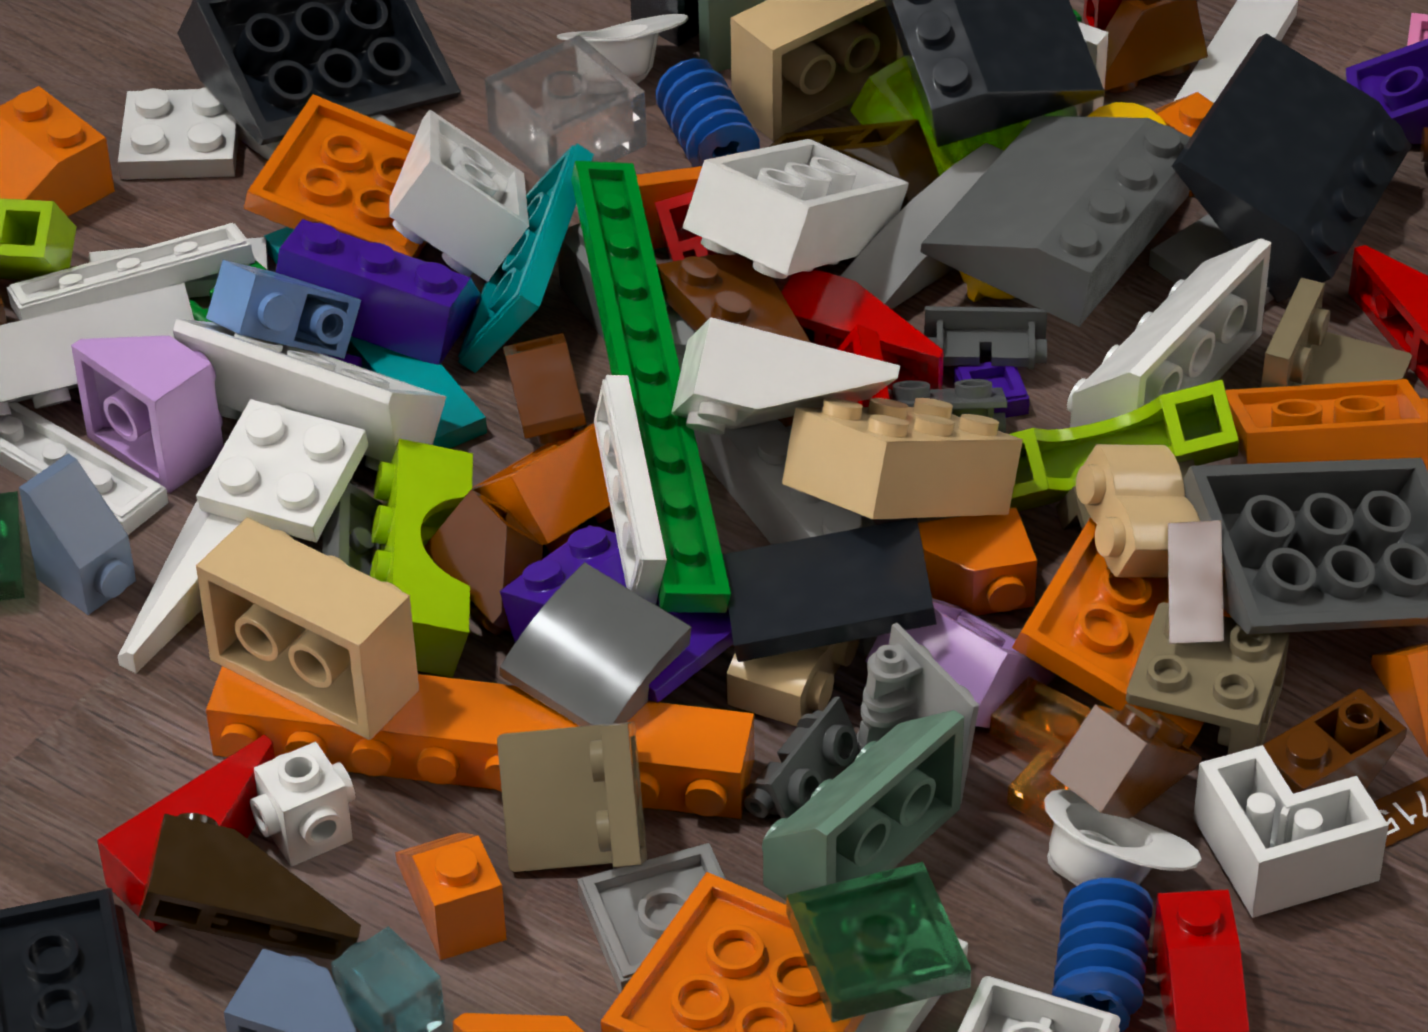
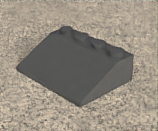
[920,116,1191,327]
[1183,458,1428,634]

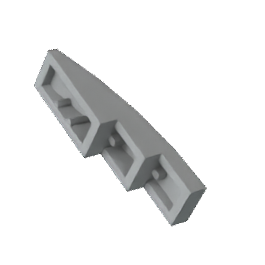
[841,142,1004,309]

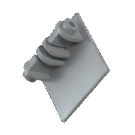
[857,623,979,804]

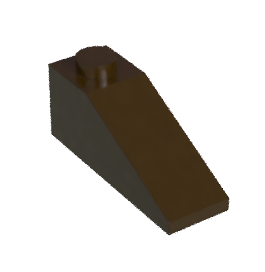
[769,119,940,211]
[138,813,361,963]

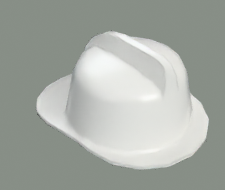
[557,14,689,92]
[1044,789,1202,886]

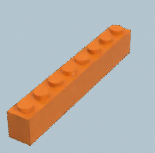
[206,666,755,819]

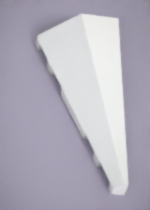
[118,404,287,673]

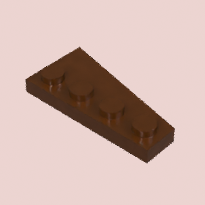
[657,253,810,427]

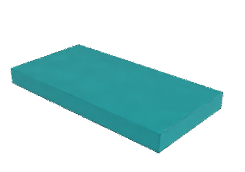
[458,143,594,373]

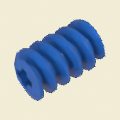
[656,58,760,167]
[1052,878,1153,1032]

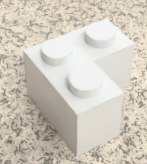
[1193,745,1388,918]

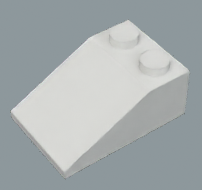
[389,109,529,282]
[671,317,900,435]

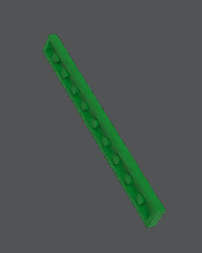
[571,161,731,613]

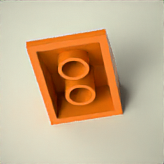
[0,86,115,217]

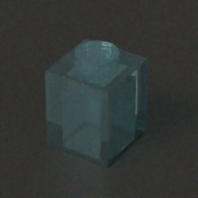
[331,926,445,1032]

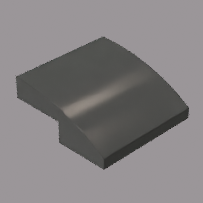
[499,562,691,726]

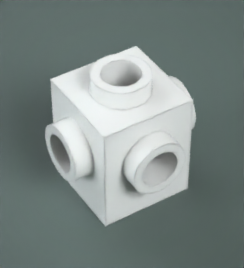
[250,742,355,867]

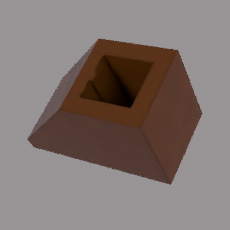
[1104,0,1208,93]
[503,333,586,444]
[424,489,543,637]
[1263,688,1407,794]
[1050,704,1202,819]

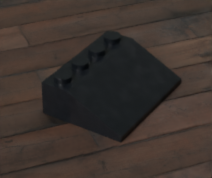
[177,0,461,146]
[884,0,1105,148]
[1172,33,1412,303]

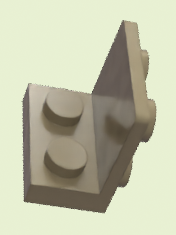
[1261,278,1412,388]
[1126,602,1290,755]
[497,721,648,872]

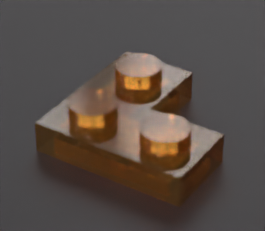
[990,676,1092,829]

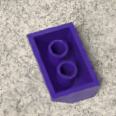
[276,219,481,365]

